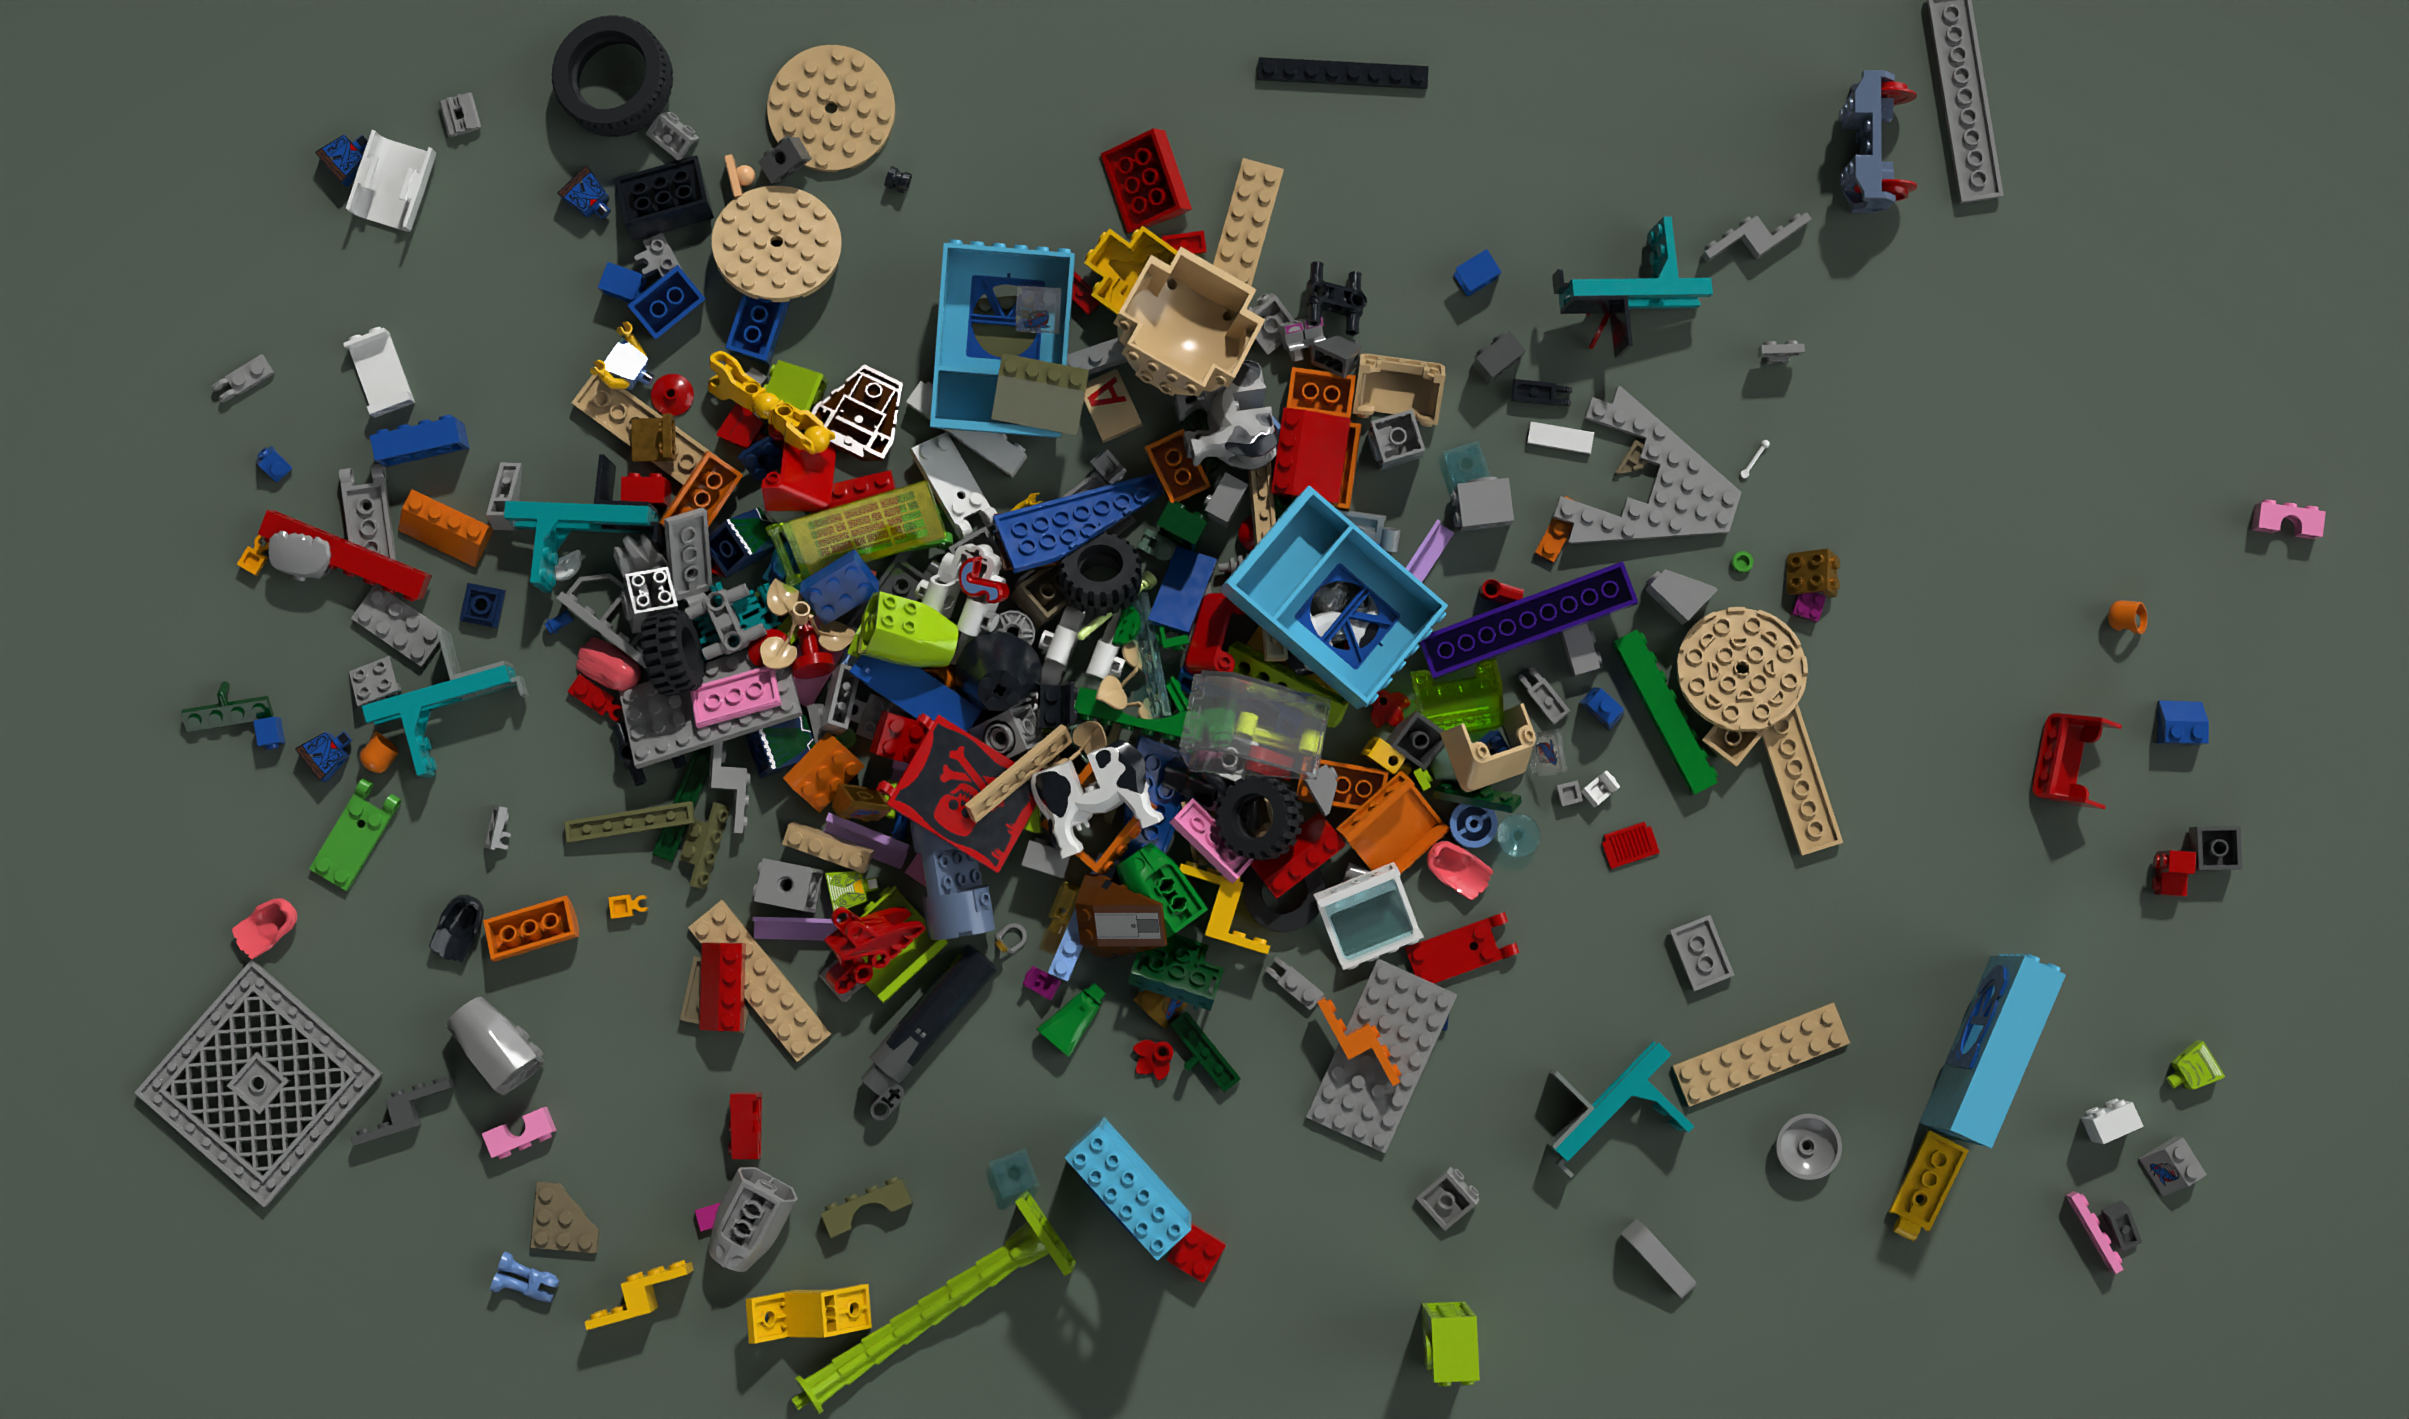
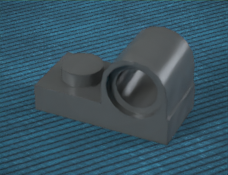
[2101,1201,2142,1252]

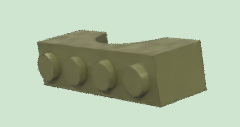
[821,1176,914,1238]

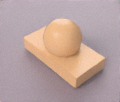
[724,154,755,198]

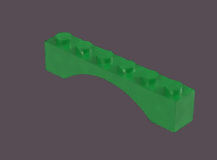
[1074,687,1208,746]

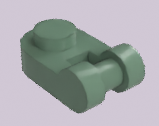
[1136,528,1176,561]

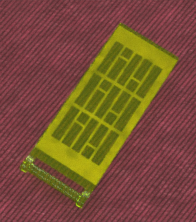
[766,480,947,586]

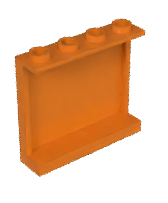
[1336,771,1450,874]

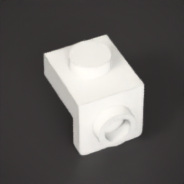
[1581,771,1620,808]

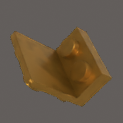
[631,414,676,462]

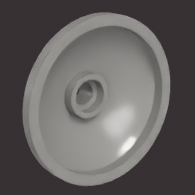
[1776,1114,1842,1180]

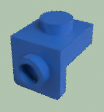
[256,446,292,483]

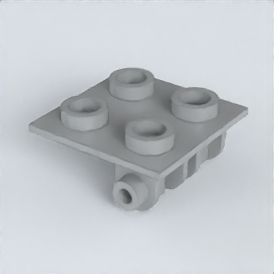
[349,656,402,707]

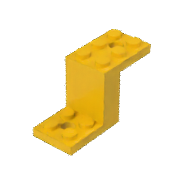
[1180,861,1270,954]
[746,1284,872,1344]

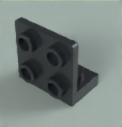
[1037,682,1078,729]

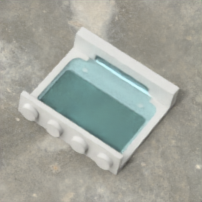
[1313,862,1424,970]

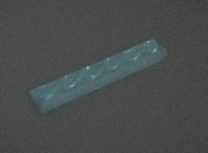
[1130,592,1171,719]

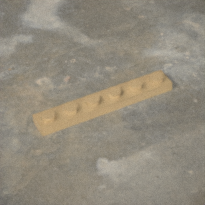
[965,724,1072,823]

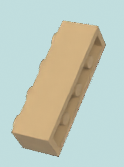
[782,821,875,874]

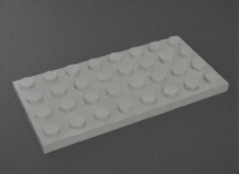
[619,649,803,769]
[1306,958,1457,1153]

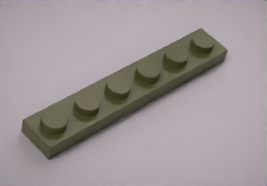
[564,801,695,843]

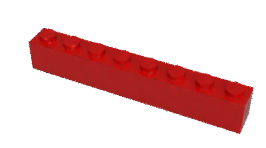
[258,510,432,602]

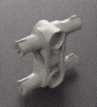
[685,583,767,660]

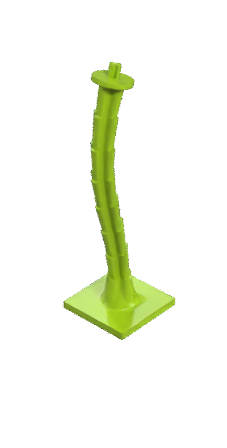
[791,1190,1076,1414]

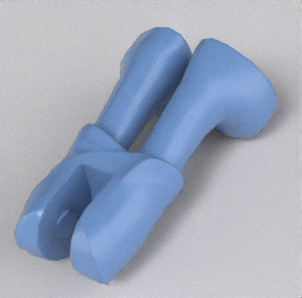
[490,1251,560,1303]

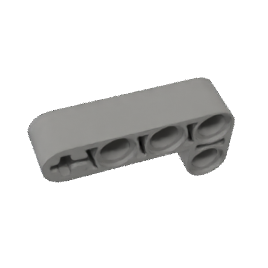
[1620,1219,1697,1299]

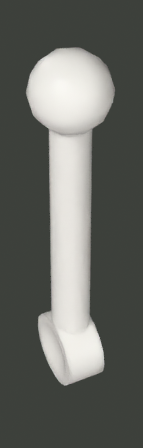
[1740,440,1770,478]

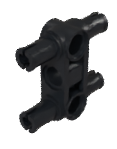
[1302,261,1367,336]
[611,722,687,786]

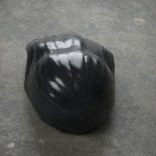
[1162,757,1227,811]
[429,895,484,962]

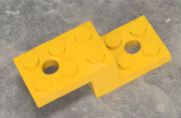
[585,1260,694,1330]

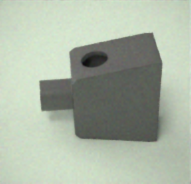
[1311,336,1361,378]

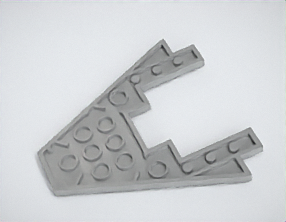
[1553,386,1742,544]

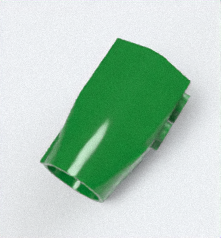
[1115,842,1208,938]

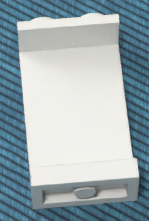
[343,327,415,418]

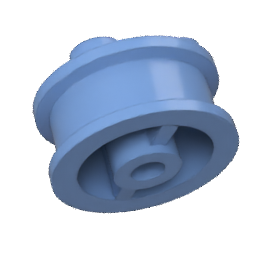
[1448,803,1498,848]

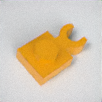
[237,535,269,576]
[608,894,649,919]

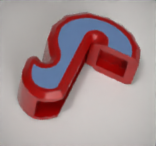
[959,556,1009,604]

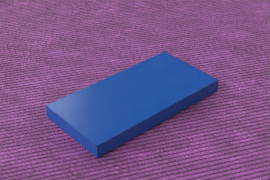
[1148,546,1217,636]

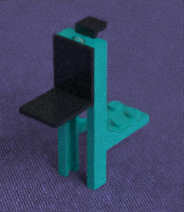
[1552,216,1713,358]
[504,454,665,593]

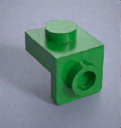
[1156,627,1189,652]

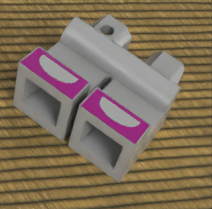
[1278,317,1325,361]

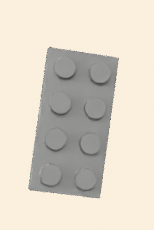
[351,583,447,667]

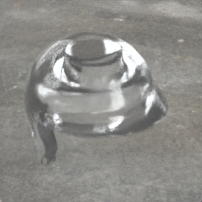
[1312,581,1349,612]

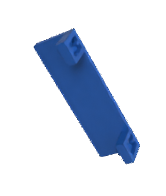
[849,655,981,732]

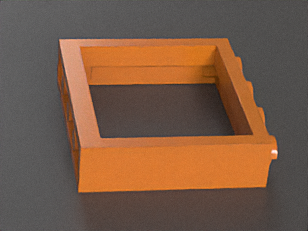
[1041,762,1157,875]

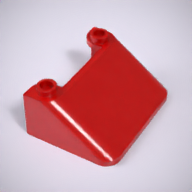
[761,424,836,511]

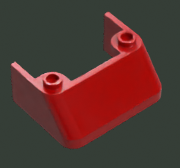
[1184,593,1253,692]
[2032,713,2122,810]

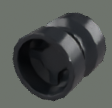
[884,166,912,194]

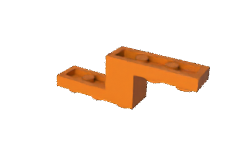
[1317,996,1402,1086]

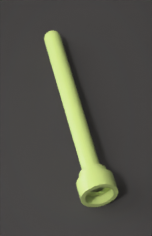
[1077,571,1157,640]

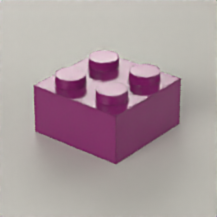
[1790,592,1826,623]

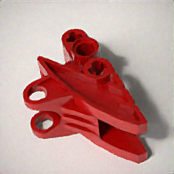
[824,907,926,994]

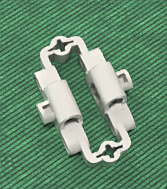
[915,543,1006,665]
[1038,605,1126,716]

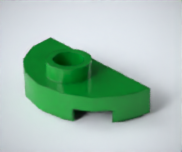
[1112,605,1141,646]

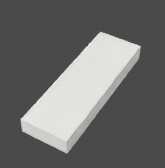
[1527,422,1594,454]

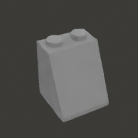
[1644,569,1718,625]

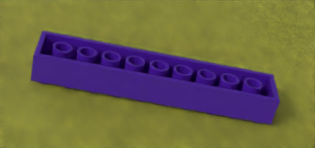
[1420,561,1638,679]

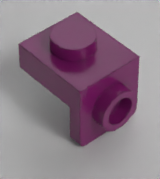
[1023,966,1062,1000]

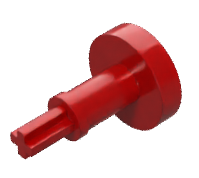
[791,620,836,679]

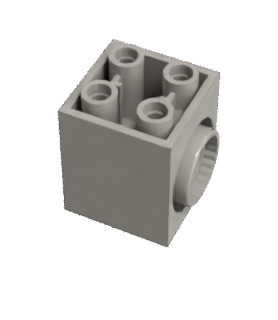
[1368,409,1425,470]
[1451,477,1514,532]
[621,567,678,634]
[969,704,1045,761]
[753,858,824,913]

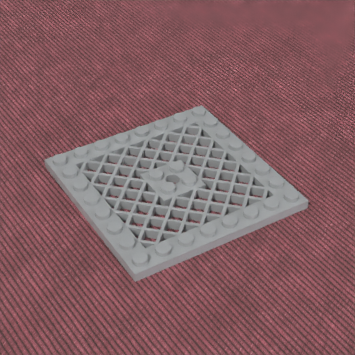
[134,960,383,1207]

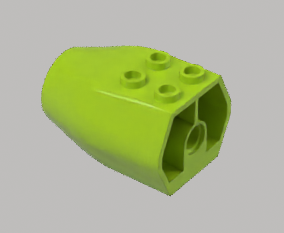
[858,591,958,667]

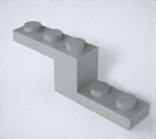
[1702,212,1812,263]
[708,742,750,834]

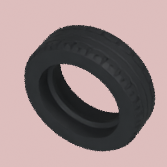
[551,15,673,137]

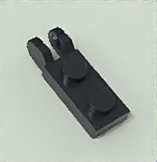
[1511,379,1573,406]

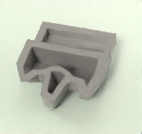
[613,533,668,578]

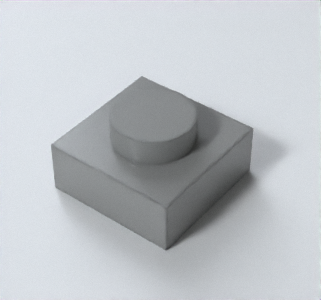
[1556,780,1583,807]

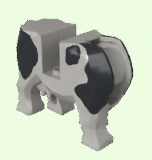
[1175,360,1279,471]

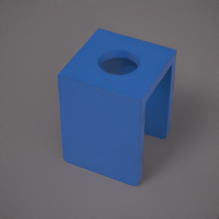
[1454,249,1502,297]
[598,262,647,303]

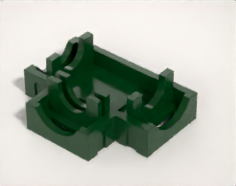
[1127,934,1224,1011]

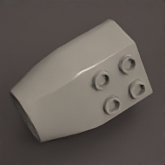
[446,997,545,1096]
[709,1167,798,1272]

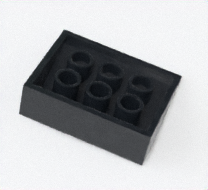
[615,155,714,241]

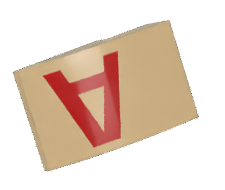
[1084,369,1142,443]

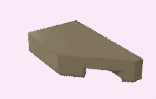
[1614,439,1647,475]

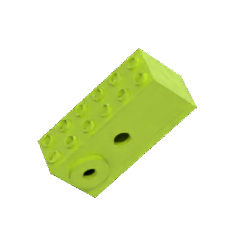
[1421,1301,1480,1386]

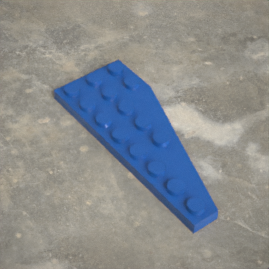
[993,473,1163,573]
[1123,736,1199,861]

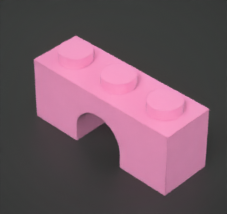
[2252,500,2326,539]
[482,1107,557,1160]

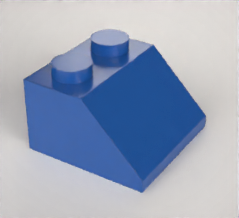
[2157,701,2209,745]

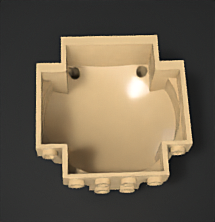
[1113,247,1265,397]

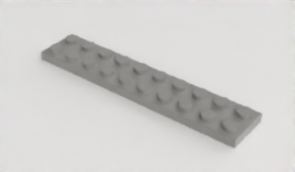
[1926,0,2004,204]

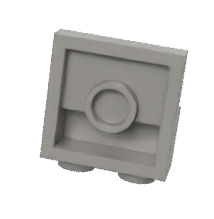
[1247,293,1294,355]
[1416,1167,1480,1231]

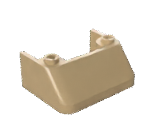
[1440,703,1536,792]

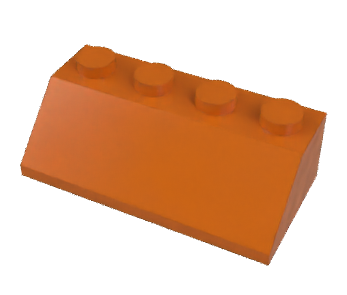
[398,489,494,568]

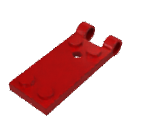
[1405,912,1520,984]

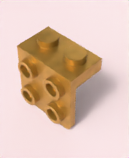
[1787,548,1840,598]

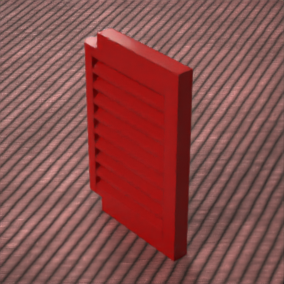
[1601,821,1660,869]

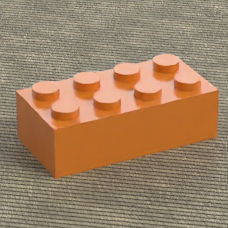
[1296,756,1389,811]

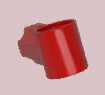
[1479,579,1524,604]

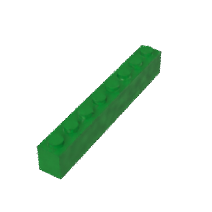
[1612,629,1718,795]

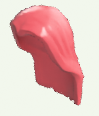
[576,637,641,691]
[1426,841,1493,901]
[232,898,297,960]

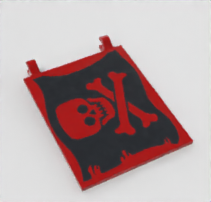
[876,713,1037,873]

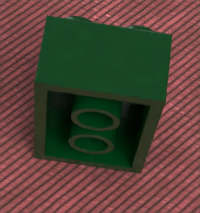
[1156,501,1207,552]

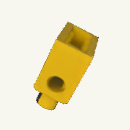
[1360,736,1412,776]

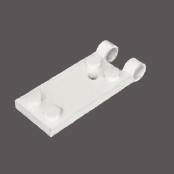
[909,432,997,540]

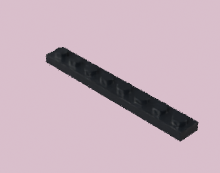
[1258,57,1429,89]

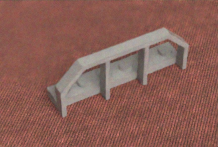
[557,573,646,668]

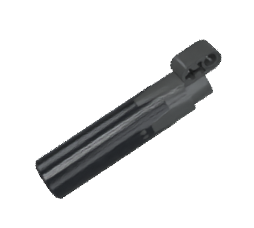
[861,944,998,1121]

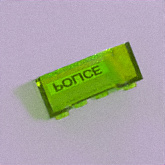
[1410,658,1504,734]

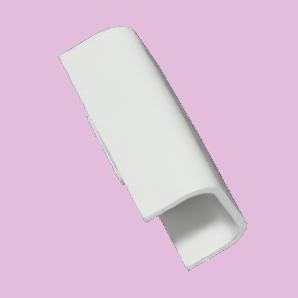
[346,130,437,232]

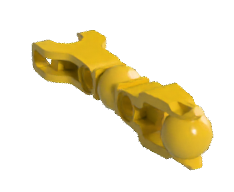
[708,351,835,455]

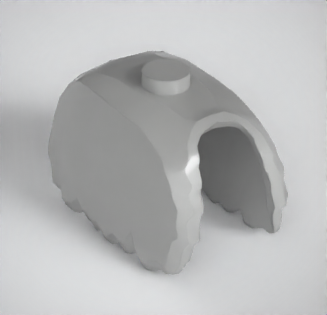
[269,531,333,581]

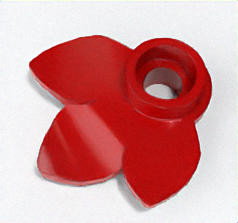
[1370,690,1411,728]
[1133,1040,1174,1080]

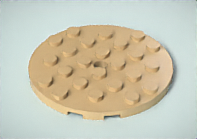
[767,45,896,172]
[712,186,842,302]
[1677,607,1808,732]

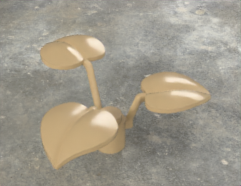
[760,578,856,669]
[1095,640,1163,719]
[1043,721,1107,815]

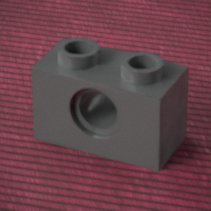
[758,136,812,183]

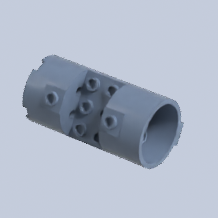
[909,819,995,940]

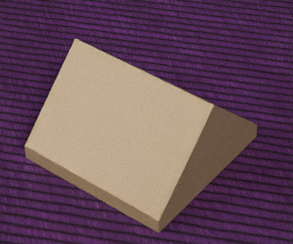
[1702,725,1764,767]

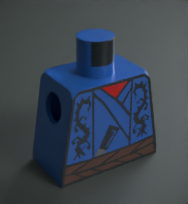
[315,135,368,187]
[557,165,611,219]
[1579,687,1624,731]
[295,731,352,782]

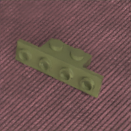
[679,802,730,890]

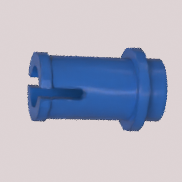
[544,609,574,634]
[891,812,909,840]

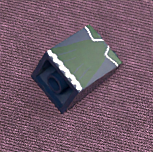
[709,507,783,578]
[746,715,815,779]

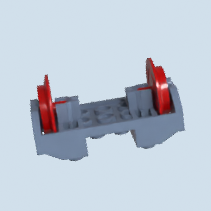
[1839,70,1917,213]

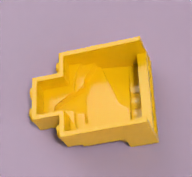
[1084,226,1178,315]

